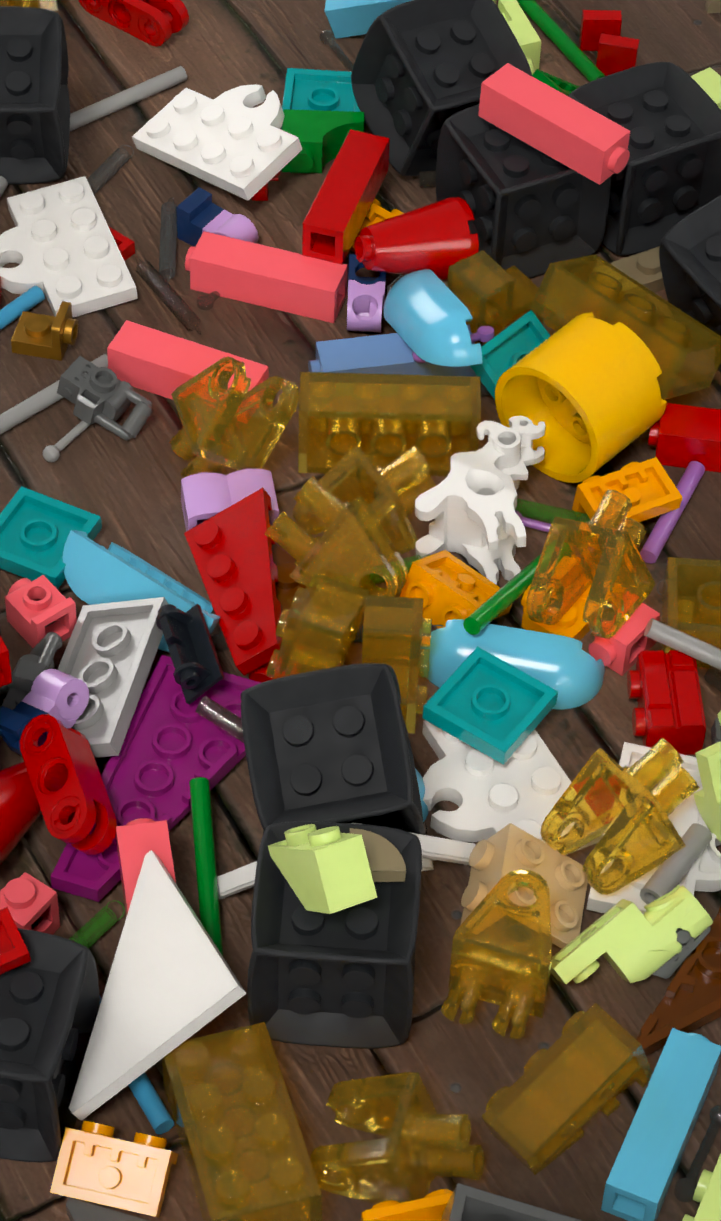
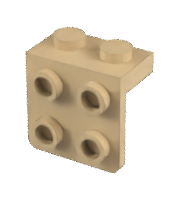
[460,823,589,949]

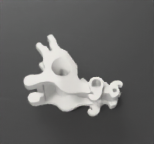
[415,415,546,585]

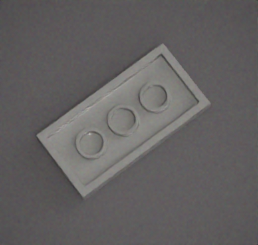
[57,597,168,758]

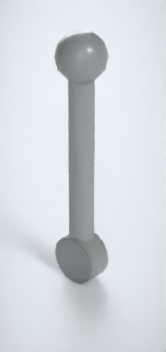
[42,420,90,463]

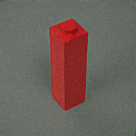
[302,129,390,265]
[648,403,721,473]

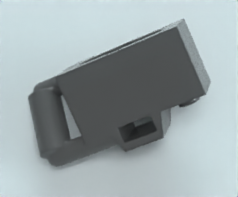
[57,356,153,441]
[0,632,62,710]

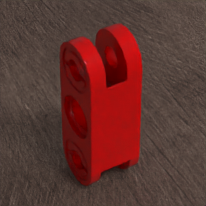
[78,0,189,47]
[20,714,117,855]

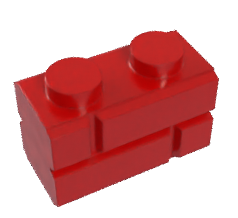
[627,650,706,755]

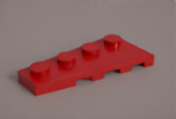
[184,487,285,676]

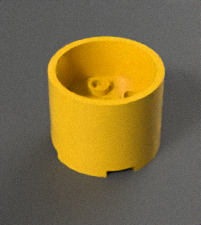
[495,312,667,483]

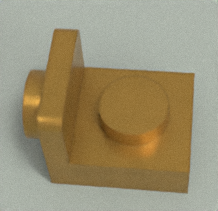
[11,301,78,361]

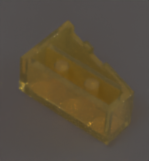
[481,1002,653,1175]

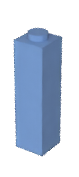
[308,325,477,403]

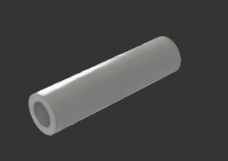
[640,823,712,904]

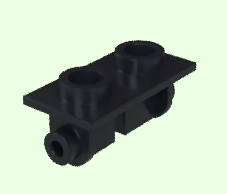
[156,604,224,705]

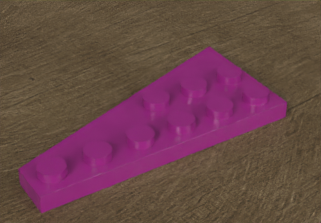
[50,655,261,902]

